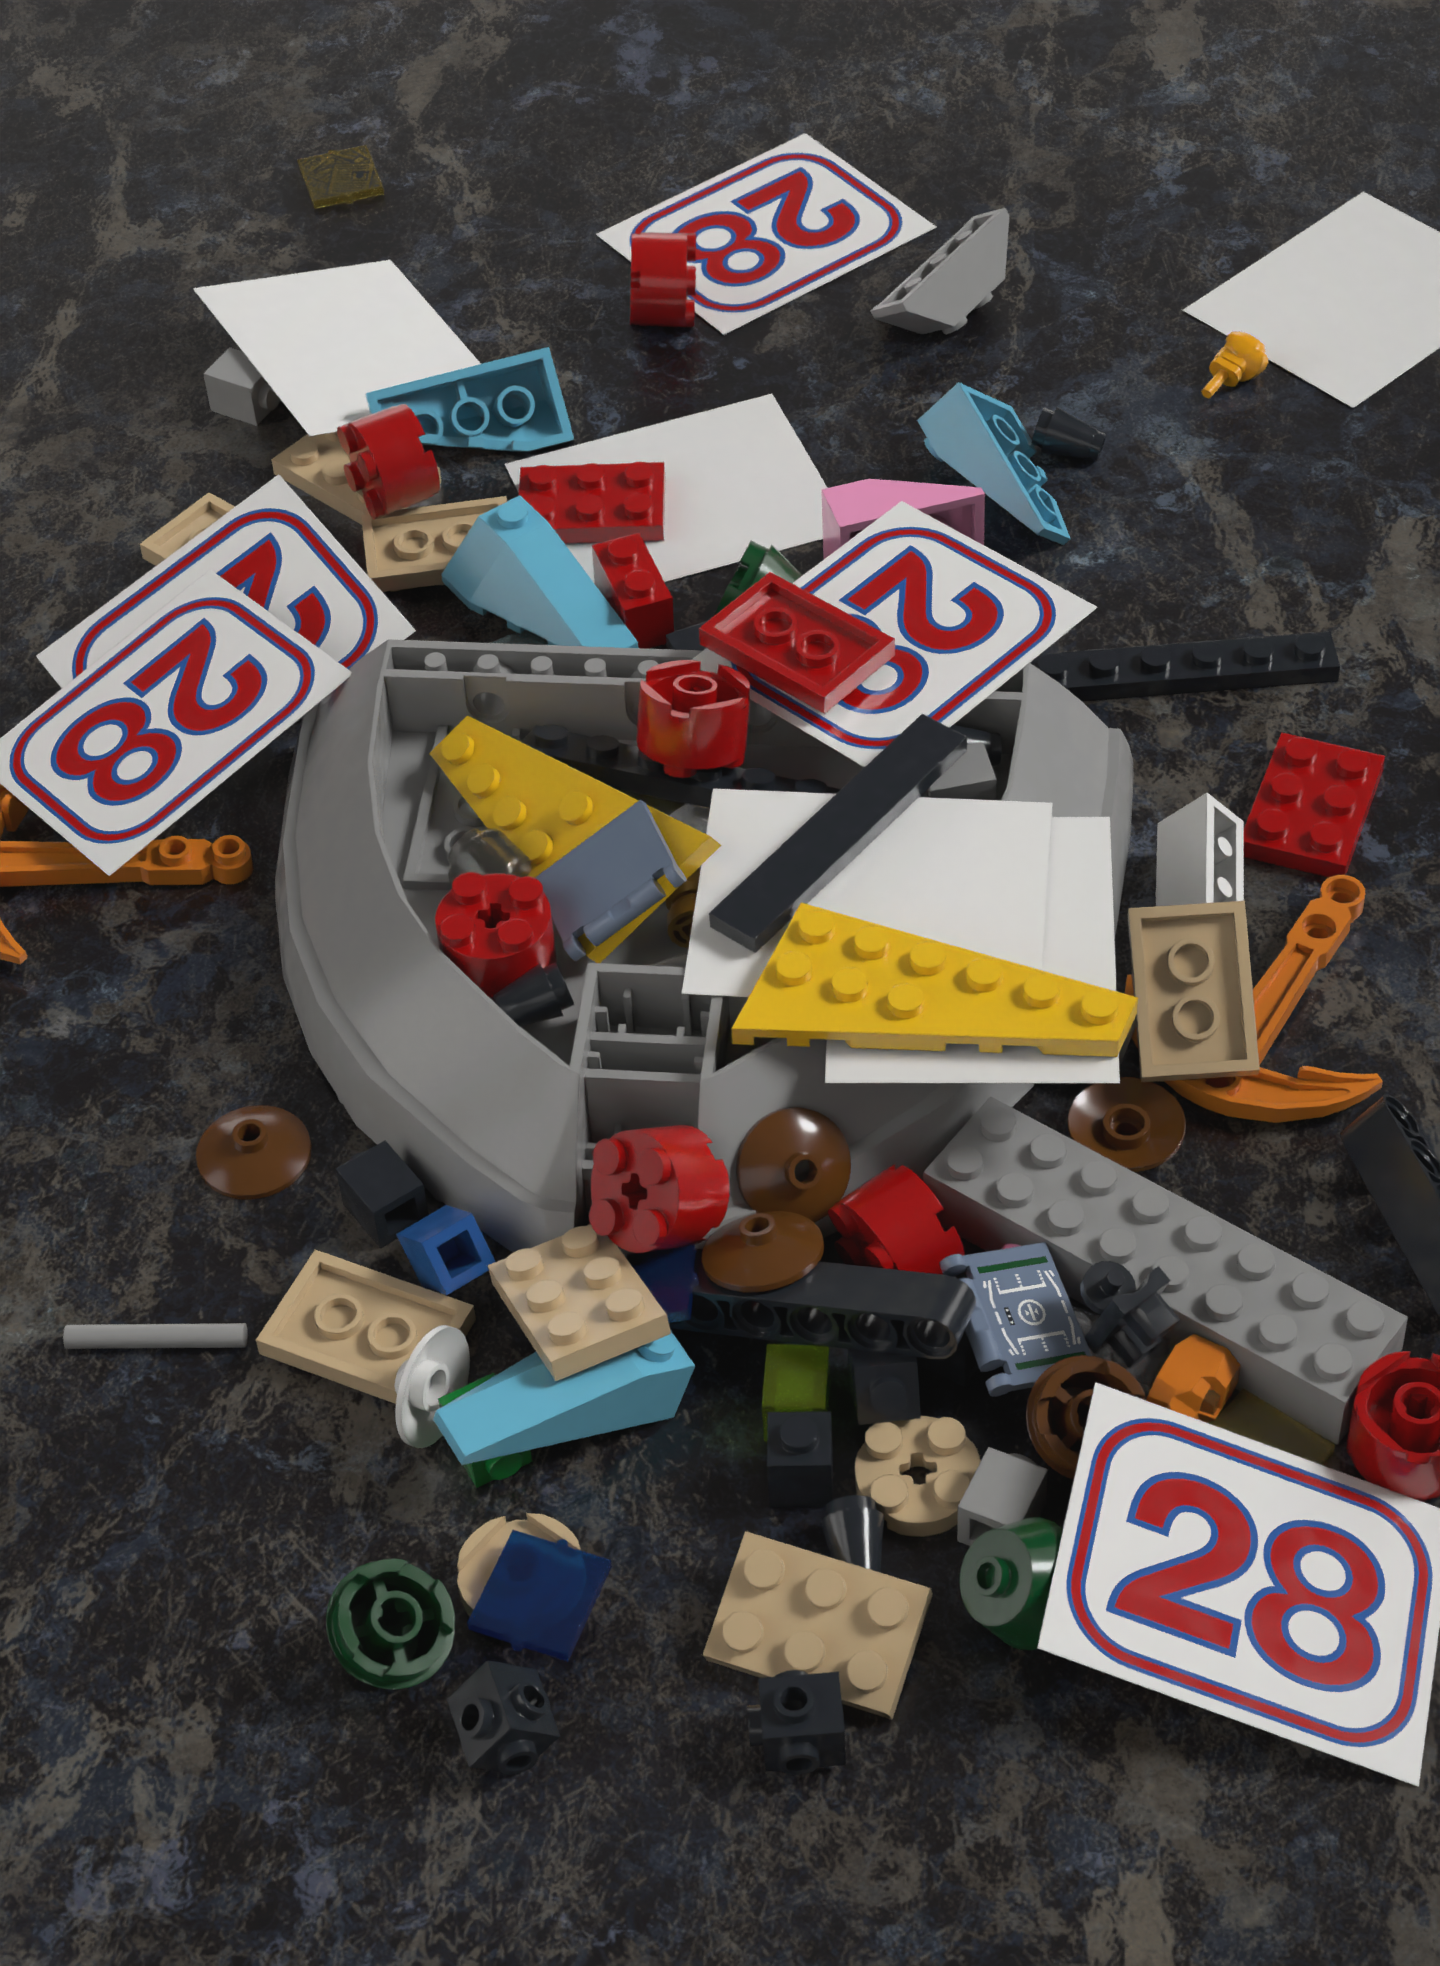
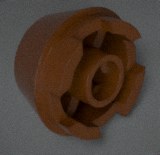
[1026,1355,1146,1480]

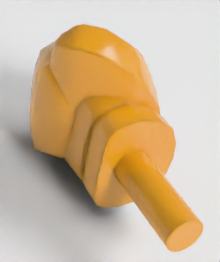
[1201,331,1268,399]

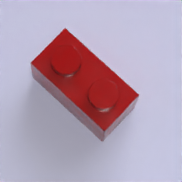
[592,533,674,649]

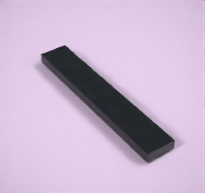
[709,714,967,953]

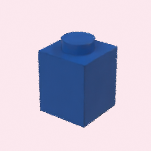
[396,1205,496,1295]

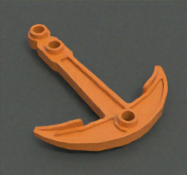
[0,784,253,965]
[1124,875,1383,1123]

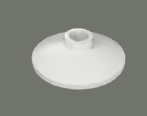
[395,1325,470,1448]

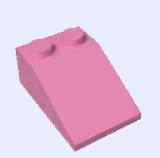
[821,479,985,559]

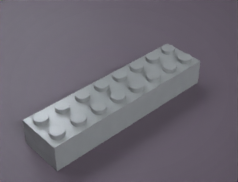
[923,1096,1408,1445]

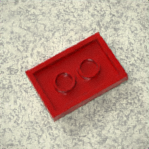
[518,461,665,544]
[699,572,895,714]
[1244,732,1385,877]

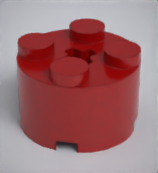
[630,232,696,327]
[337,404,440,519]
[637,660,750,778]
[435,872,557,998]
[589,1125,730,1253]
[828,1164,965,1274]
[1346,1351,1440,1502]

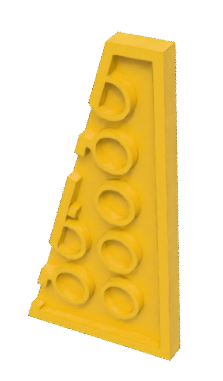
[429,715,722,963]
[731,903,1138,1057]

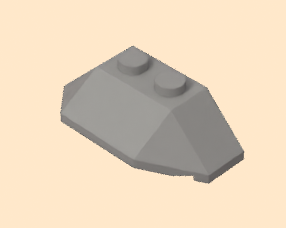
[871,208,1009,335]

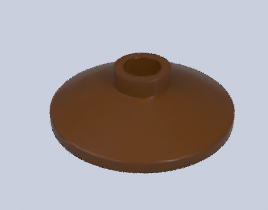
[1068,1077,1186,1172]
[196,1105,312,1200]
[736,1107,851,1223]
[702,1211,824,1292]

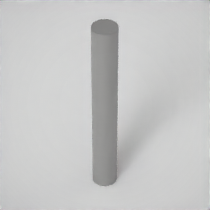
[63,1323,248,1349]

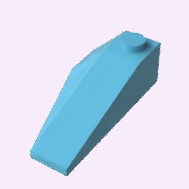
[365,347,574,452]
[917,382,1071,545]
[441,495,638,648]
[433,1330,695,1465]

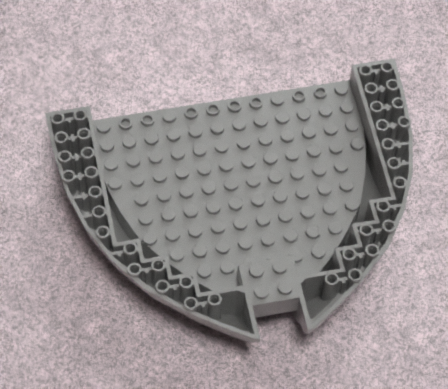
[275,639,1134,1252]

